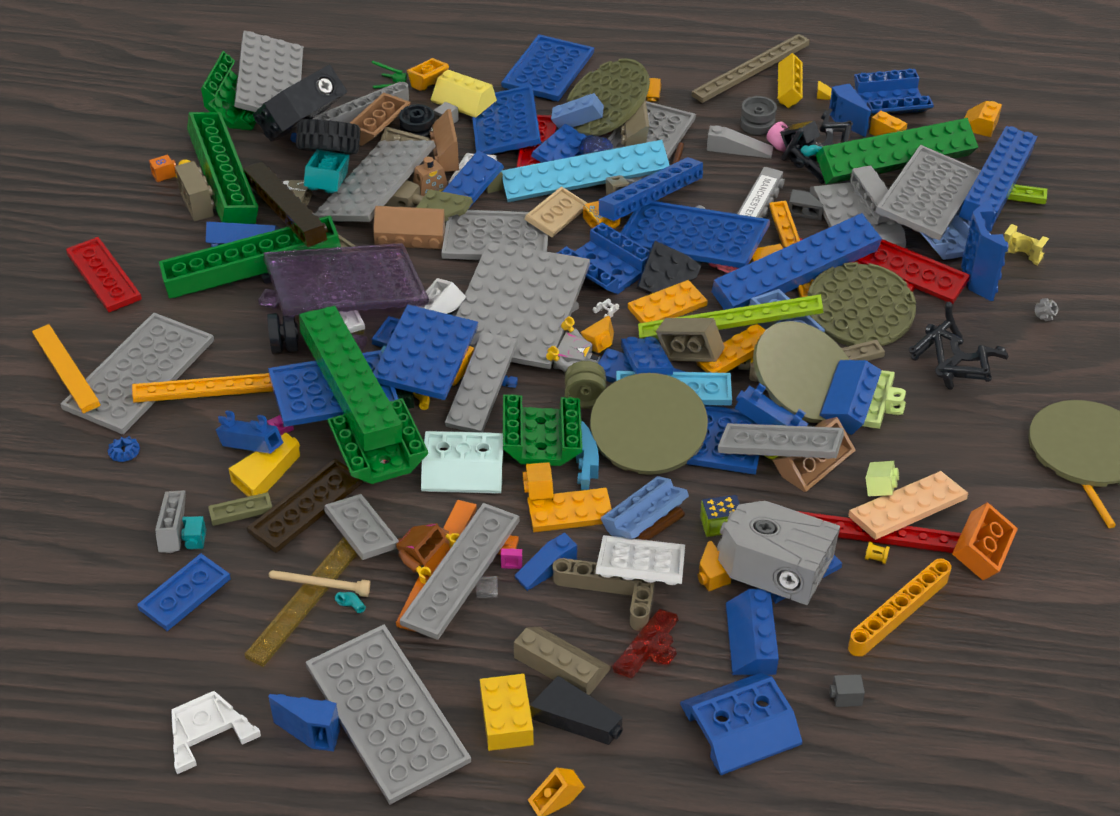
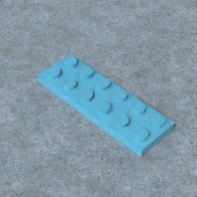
[616,371,732,405]

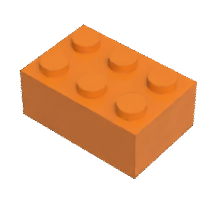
[952,502,1018,580]

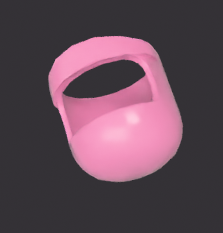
[767,122,788,152]

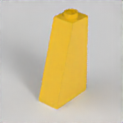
[229,433,300,497]

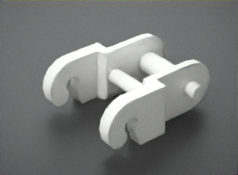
[593,298,619,318]

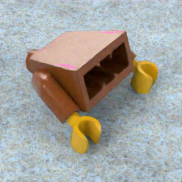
[396,523,460,584]

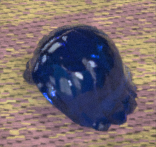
[579,135,613,155]

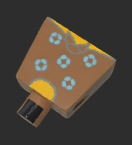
[413,156,448,196]

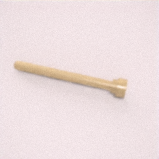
[269,570,371,597]

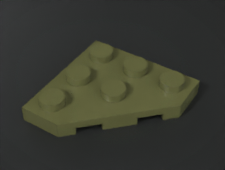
[416,189,473,222]

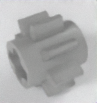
[1035,298,1058,321]

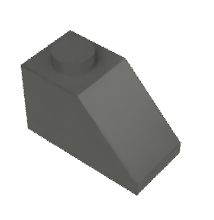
[789,190,824,220]

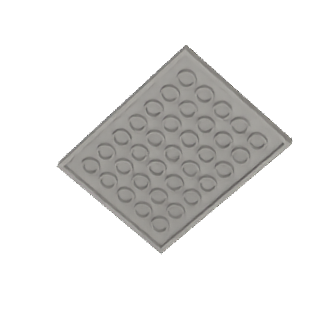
[456,242,590,369]

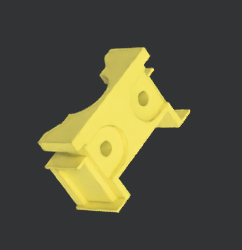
[1004,224,1049,266]

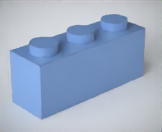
[551,93,604,129]

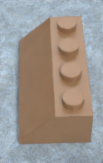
[350,93,410,146]
[430,109,459,172]
[374,206,445,249]
[773,417,856,492]

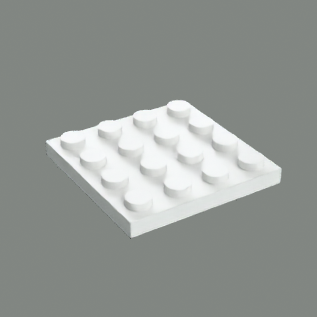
[596,535,685,585]

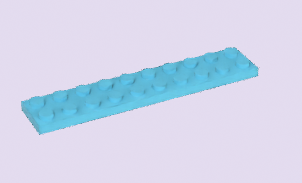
[501,140,670,202]

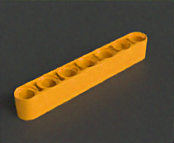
[848,559,951,657]

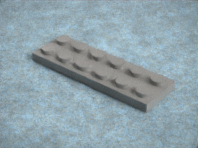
[445,331,518,432]
[718,423,844,459]

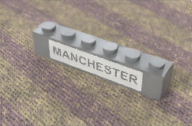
[737,167,785,218]

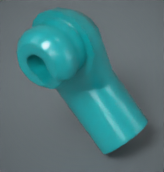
[801,145,822,157]

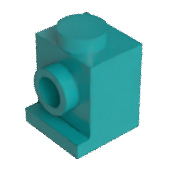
[181,516,206,549]

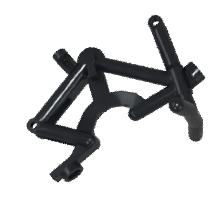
[781,108,853,184]
[909,302,1009,390]

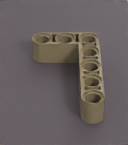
[553,558,655,631]

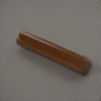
[634,507,685,540]

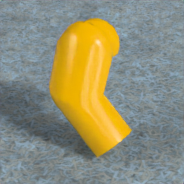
[412,392,430,410]

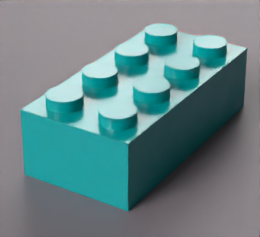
[303,149,350,193]

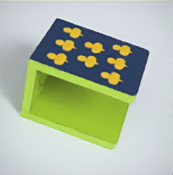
[700,495,740,537]

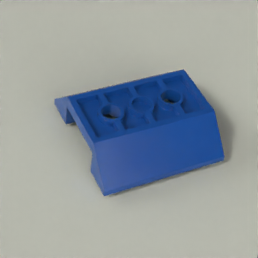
[854,69,934,117]
[961,200,1008,301]
[557,222,650,294]
[680,673,802,775]

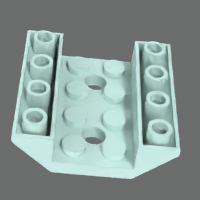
[421,431,504,493]

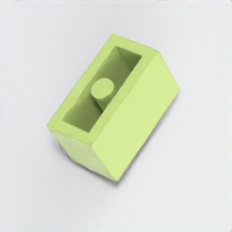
[866,461,899,496]

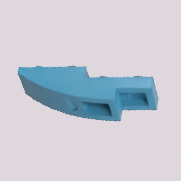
[576,421,599,491]

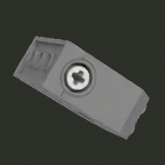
[717,501,840,605]

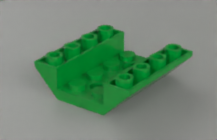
[201,51,256,131]
[503,394,582,466]
[327,398,428,484]

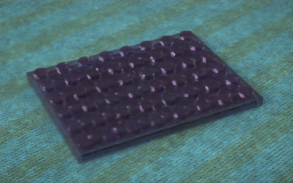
[264,243,429,316]

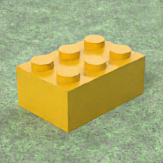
[480,674,534,751]

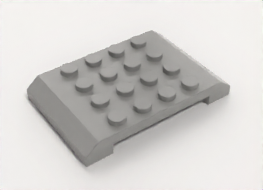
[810,182,906,248]

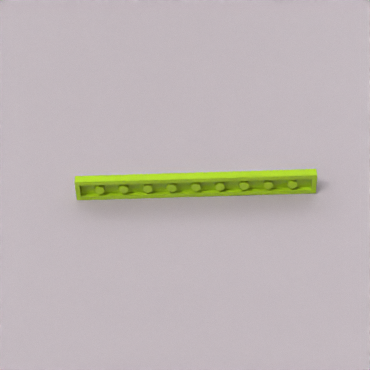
[638,294,824,339]

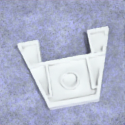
[172,691,261,774]

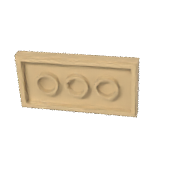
[524,186,587,237]

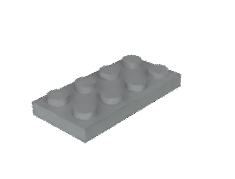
[325,494,399,560]

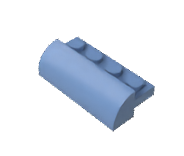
[601,476,689,539]

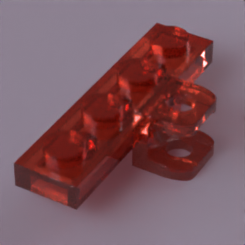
[612,609,679,678]

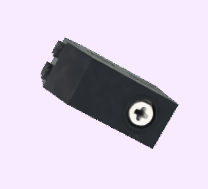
[253,64,348,142]

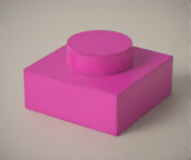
[267,415,294,435]
[501,548,523,569]

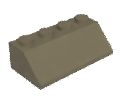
[620,98,649,147]
[514,626,611,695]

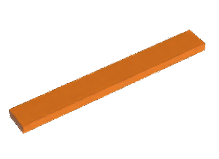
[396,500,477,632]

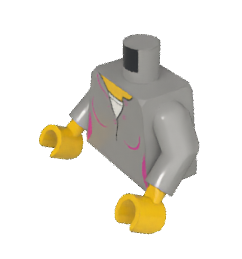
[546,316,600,372]

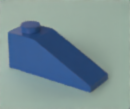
[515,532,577,591]

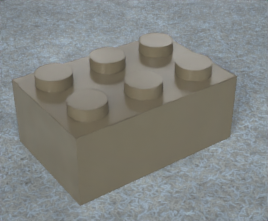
[175,161,215,221]
[656,318,725,362]

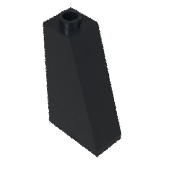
[530,676,623,745]

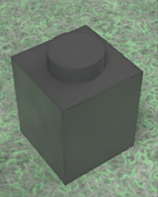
[829,674,865,707]

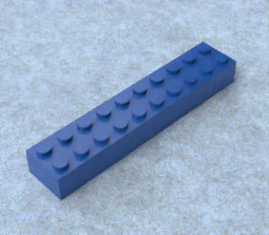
[959,126,1038,227]
[711,213,882,310]

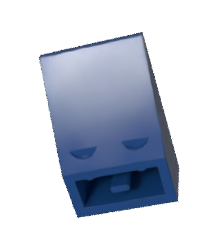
[829,83,871,137]
[268,694,341,752]

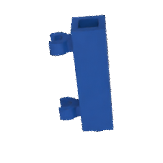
[734,383,808,426]
[216,411,284,454]

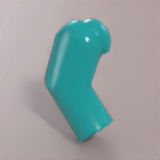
[335,592,366,614]

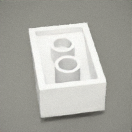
[413,278,466,314]

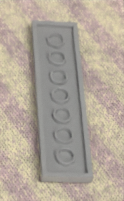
[400,503,520,640]

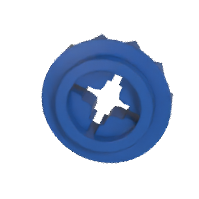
[107,436,140,462]

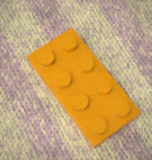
[628,280,708,323]
[696,324,765,373]
[527,488,612,533]

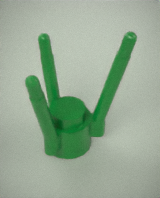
[372,61,407,89]

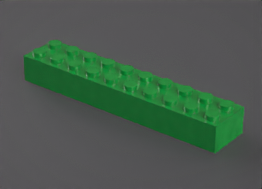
[187,112,258,224]
[816,118,978,185]
[159,215,342,299]
[299,306,402,452]

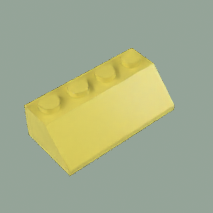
[431,70,497,118]

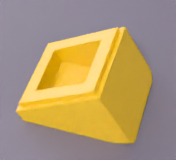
[817,81,832,100]

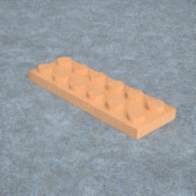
[848,471,968,540]

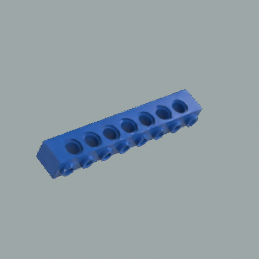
[599,157,703,221]

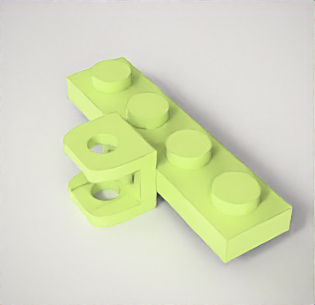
[862,370,906,429]

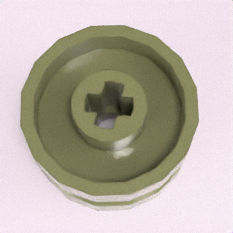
[565,361,606,409]

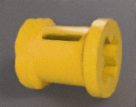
[865,542,890,565]

